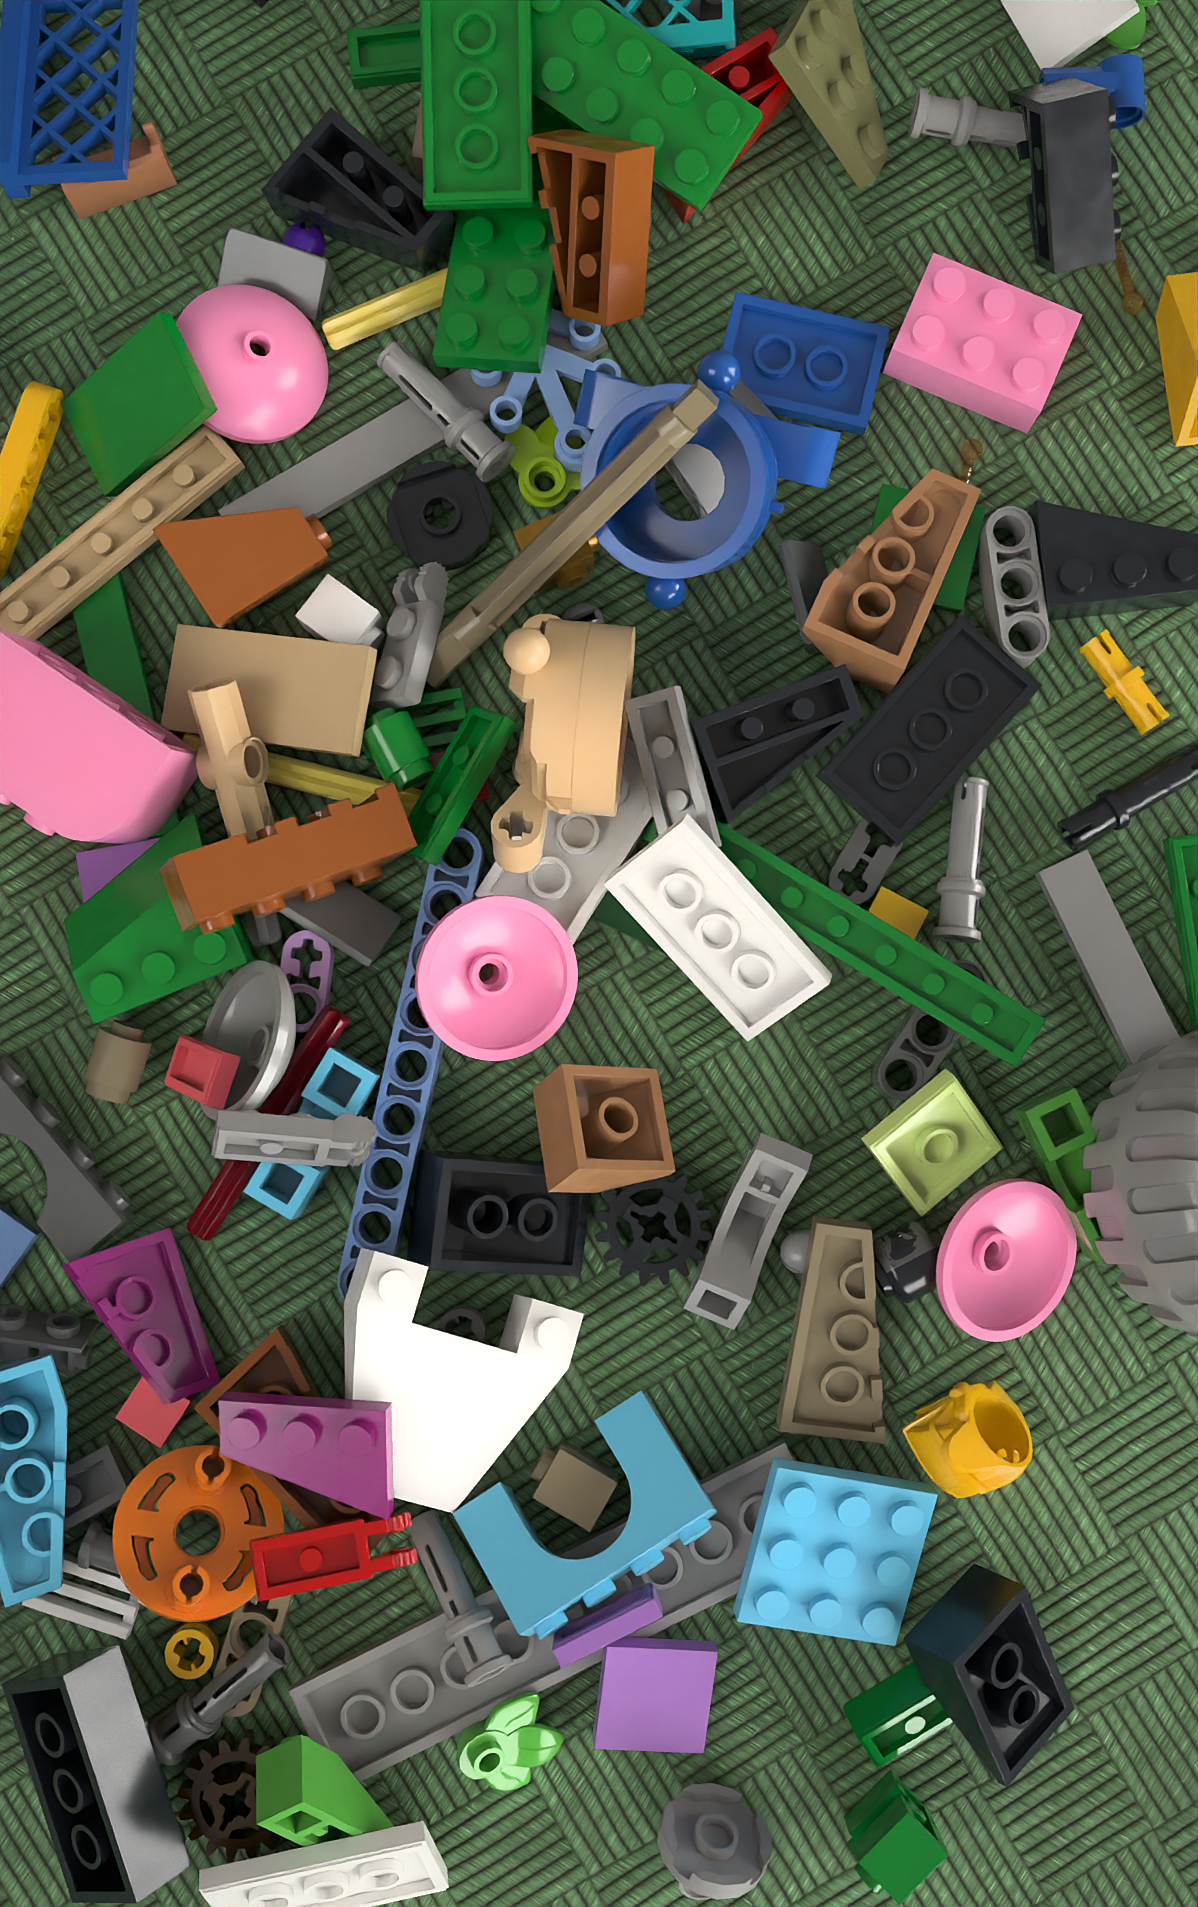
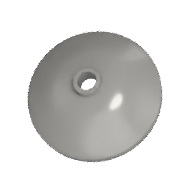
[199,960,296,1120]

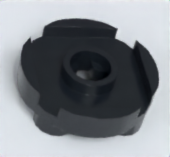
[387,461,494,571]

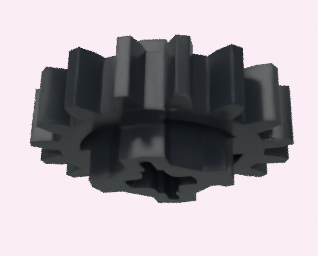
[595,1173,712,1286]

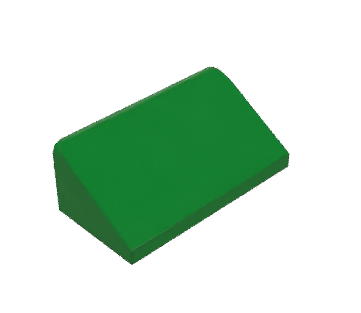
[843,1662,953,1768]

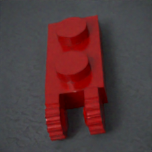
[249,1511,418,1601]

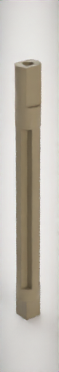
[426,379,719,688]

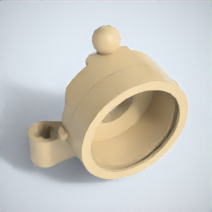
[491,614,635,873]

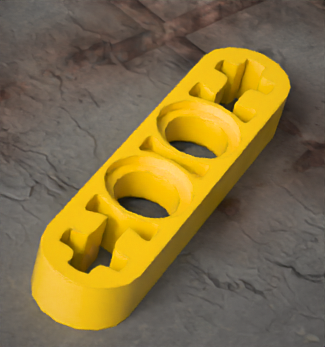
[0,381,64,581]

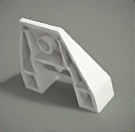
[344,1248,584,1513]

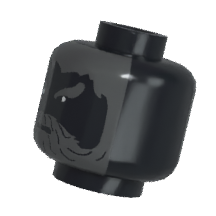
[873,1221,943,1303]

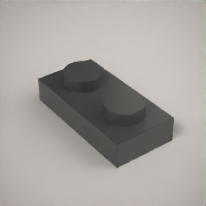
[64,1444,132,1535]

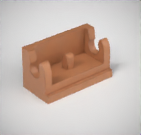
[52,121,178,220]

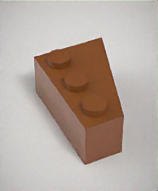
[527,129,655,327]

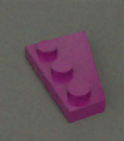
[61,1228,221,1404]
[218,1391,394,1520]

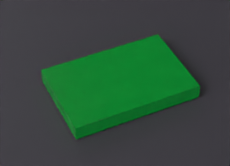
[61,312,218,497]

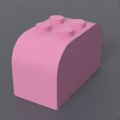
[0,629,198,844]

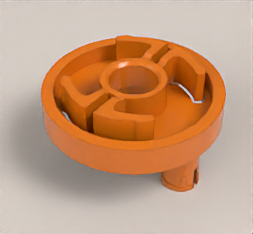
[112,1445,284,1622]

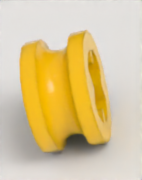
[164,1622,220,1680]

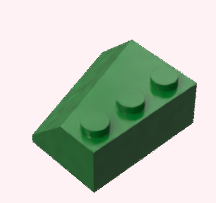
[64,810,256,1024]

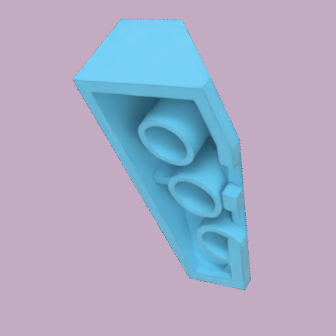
[0,1354,68,1608]

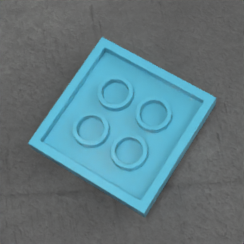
[733,1457,938,1646]

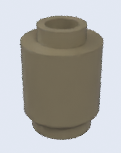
[84,1020,152,1104]

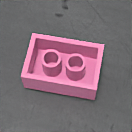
[883,252,1082,434]

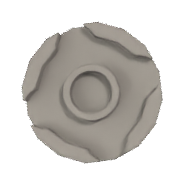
[657,1783,772,1900]

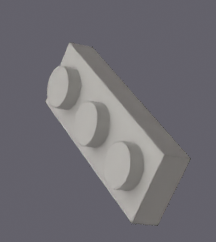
[624,686,722,847]

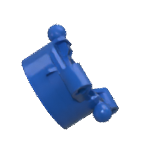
[573,350,841,610]

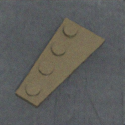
[776,1216,886,1444]

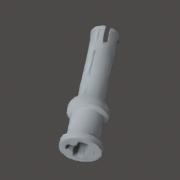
[908,87,1026,149]
[377,340,516,483]
[932,777,989,943]
[406,1510,513,1687]

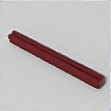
[186,1005,349,1241]

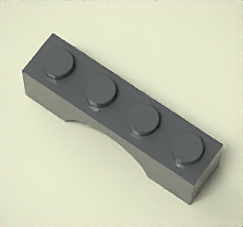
[0,1056,136,1262]

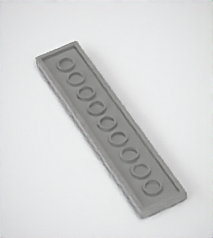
[288,1439,794,1782]

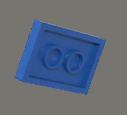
[722,292,890,435]

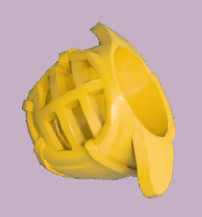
[902,1380,1033,1498]

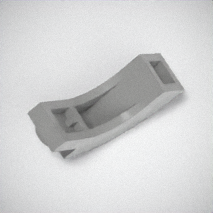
[683,1133,813,1330]

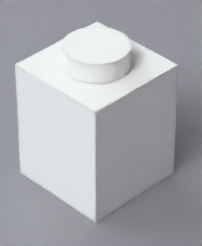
[295,574,386,649]

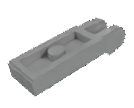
[369,562,449,710]
[211,1108,377,1167]

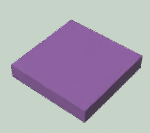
[592,1637,718,1753]

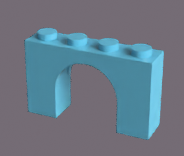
[452,1391,718,1640]

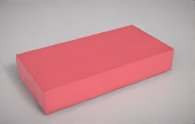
[164,1034,241,1110]

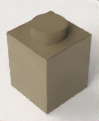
[529,1439,618,1532]

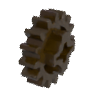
[177,1729,281,1862]

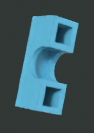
[243,1047,383,1220]

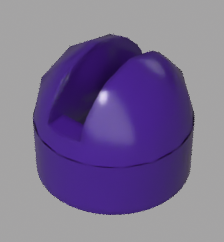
[282,221,326,257]

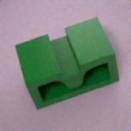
[844,1769,949,1905]

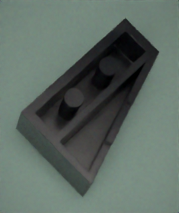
[1008,77,1121,274]
[261,107,456,275]
[1027,500,1198,621]
[690,664,864,825]

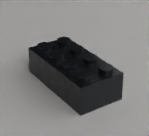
[2,1645,191,1903]

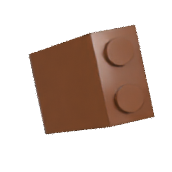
[152,507,333,629]

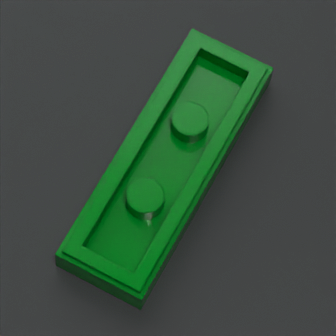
[406,704,517,867]

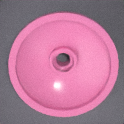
[176,284,328,444]
[415,895,578,1061]
[936,1178,1077,1342]

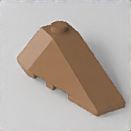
[802,468,982,694]

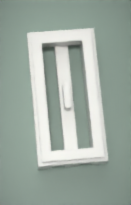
[22,1553,141,1640]

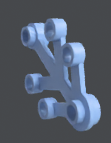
[470,308,621,472]

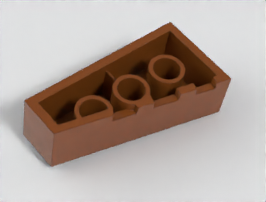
[159,783,417,935]
[193,1325,388,1551]

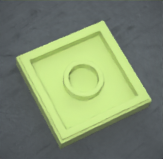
[861,1069,1004,1217]

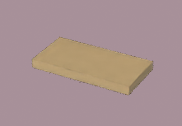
[160,624,378,757]

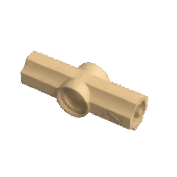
[187,677,275,841]

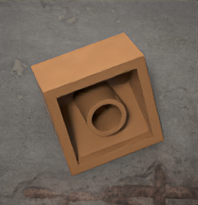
[533,1064,675,1193]

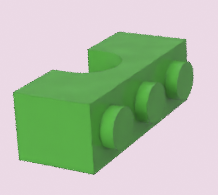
[1012,1086,1104,1264]

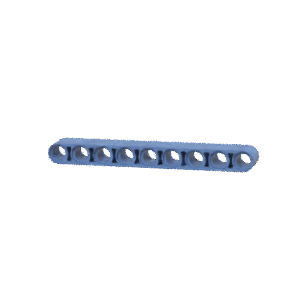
[337,828,485,1300]

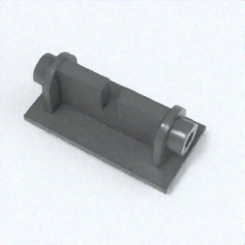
[0,1304,99,1373]

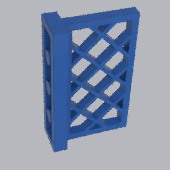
[0,0,139,198]

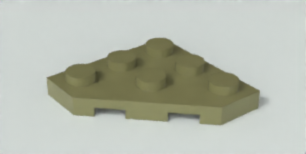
[768,0,889,189]

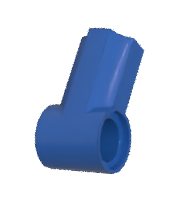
[1038,54,1145,129]

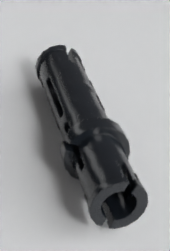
[1057,742,1198,851]

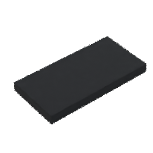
[816,615,1042,847]

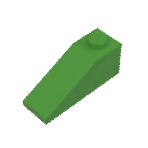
[256,1735,394,1847]

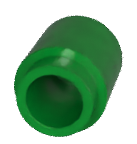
[362,707,434,792]

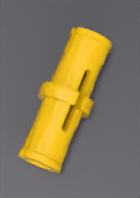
[1078,629,1170,736]

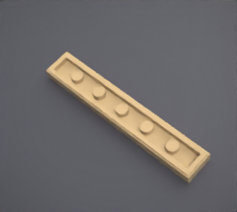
[0,425,245,640]

